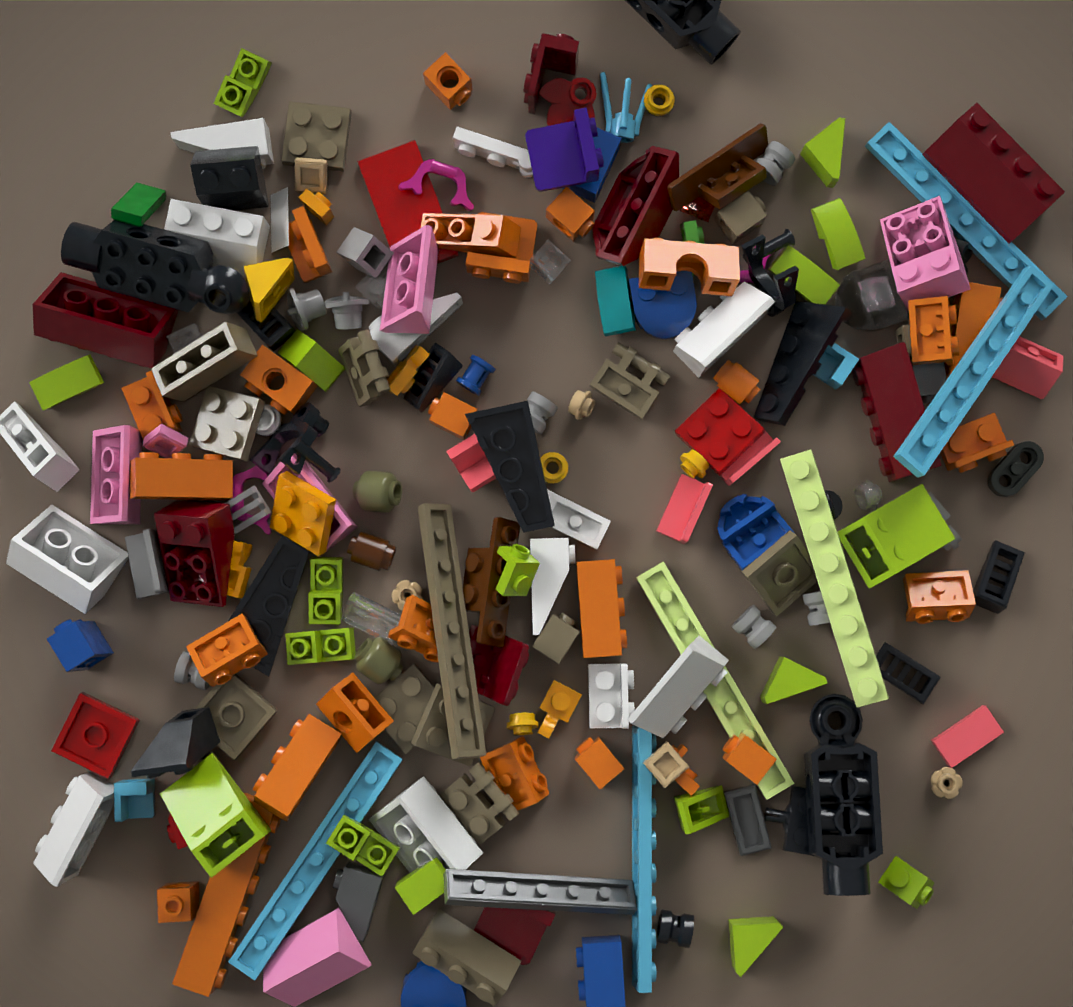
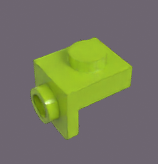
[496,544,540,596]
[878,856,934,909]

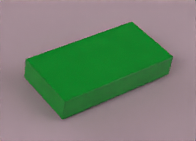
[111,182,166,227]

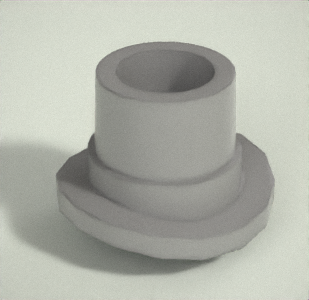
[287,288,326,331]
[325,292,369,329]

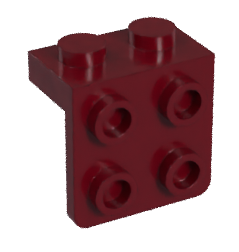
[523,33,579,114]
[469,624,529,706]
[474,907,556,965]

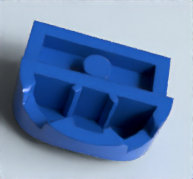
[629,271,697,339]
[717,494,795,571]
[401,961,467,1007]

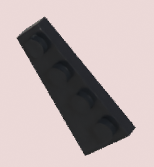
[754,301,853,426]
[465,400,555,533]
[228,535,310,677]

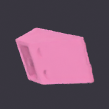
[880,196,970,311]

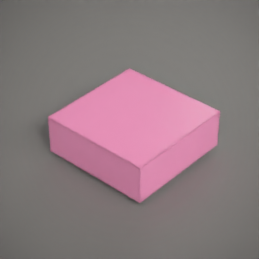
[142,424,188,458]

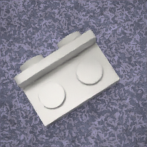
[588,663,635,729]

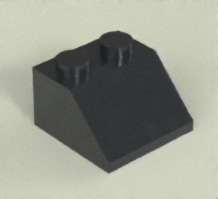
[190,146,269,210]

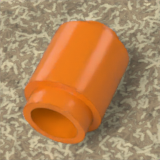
[713,359,761,405]

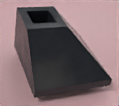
[131,707,220,779]

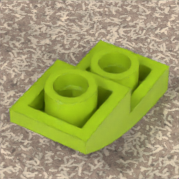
[213,48,272,118]
[811,198,866,270]
[767,245,840,304]
[29,354,104,411]
[308,557,343,624]
[285,627,356,665]
[326,815,401,876]

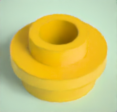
[644,85,675,116]
[680,449,709,479]
[541,452,568,484]
[507,712,539,736]

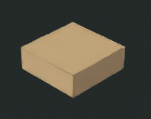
[294,157,327,193]
[643,741,689,788]

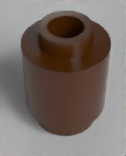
[347,532,396,571]

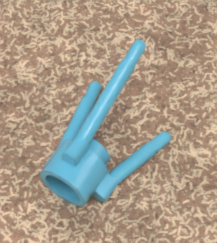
[600,72,652,143]

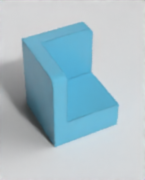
[813,343,859,390]
[114,778,155,822]

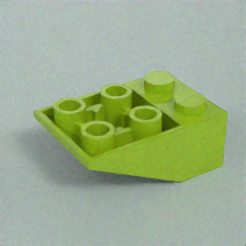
[838,484,956,589]
[160,753,272,878]

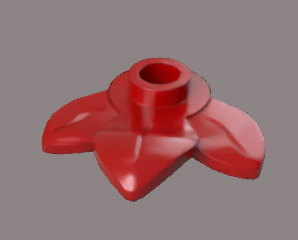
[539,77,596,126]

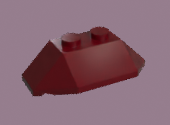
[592,146,679,266]

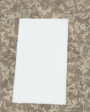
[270,187,289,252]

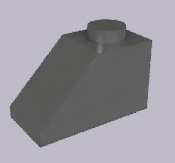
[333,862,385,942]

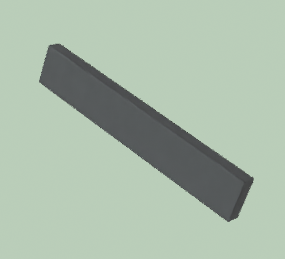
[443,869,637,915]

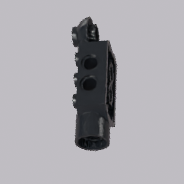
[625,0,741,65]
[61,220,250,315]
[804,694,883,896]

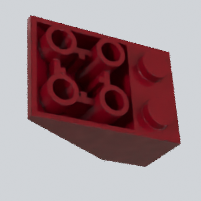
[154,500,235,607]

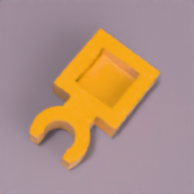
[387,345,429,396]

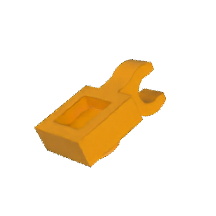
[227,540,252,599]
[537,680,582,739]

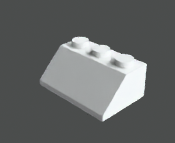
[164,199,270,278]
[673,281,775,378]
[6,505,129,614]
[627,636,729,738]
[33,772,114,887]
[369,776,483,873]

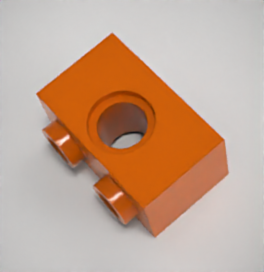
[240,345,318,415]
[316,672,394,753]

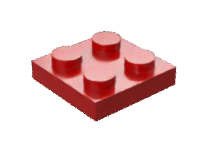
[675,388,765,476]
[51,692,140,779]

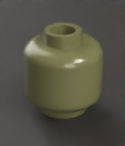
[353,471,402,513]
[354,637,403,684]

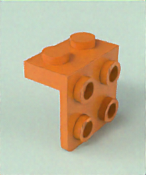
[466,212,537,284]

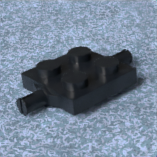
[764,786,814,856]

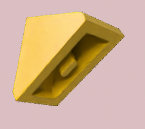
[244,257,295,323]

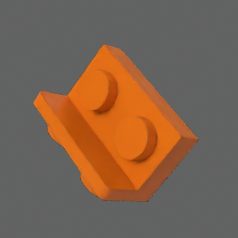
[288,206,332,283]
[908,296,959,366]
[121,370,183,441]
[940,412,1014,473]
[903,570,976,624]
[388,595,439,663]
[186,613,268,687]
[480,736,549,810]

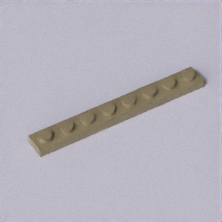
[418,503,486,760]

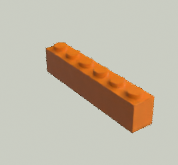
[172,793,281,997]

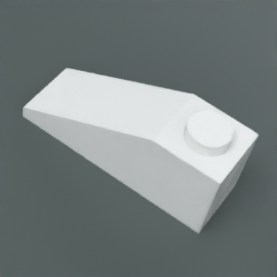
[170,118,274,169]
[369,292,463,367]
[0,401,80,492]
[530,538,575,635]

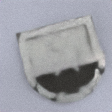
[835,259,909,332]

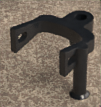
[741,229,799,317]
[249,402,341,483]

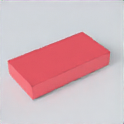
[931,705,1004,768]

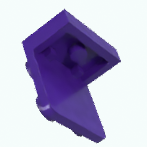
[525,107,604,192]

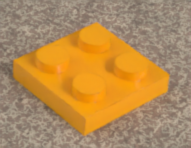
[270,471,336,556]

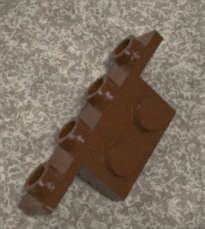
[667,123,768,212]
[463,517,520,647]

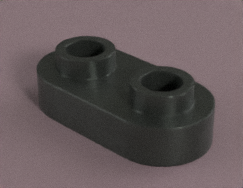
[988,441,1044,497]

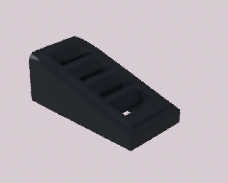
[237,298,296,352]
[404,342,463,413]
[973,540,1025,614]
[876,642,941,705]

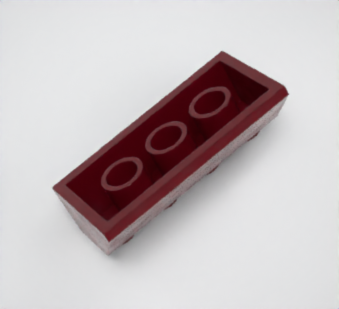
[922,102,1065,244]
[32,272,178,368]
[852,342,942,482]

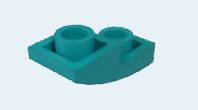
[595,266,636,337]

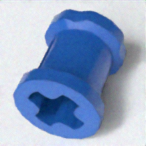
[456,354,496,396]

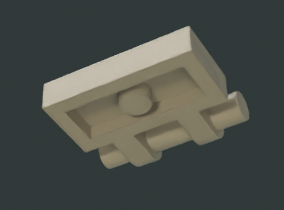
[338,329,390,407]
[589,342,670,420]
[439,762,519,845]

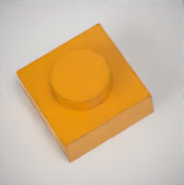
[298,188,334,226]

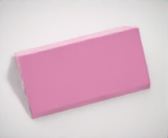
[380,225,439,334]
[90,425,142,524]
[262,453,358,557]
[263,908,372,1007]

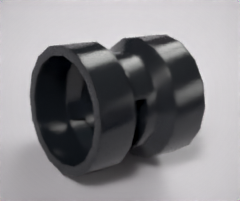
[656,909,694,948]

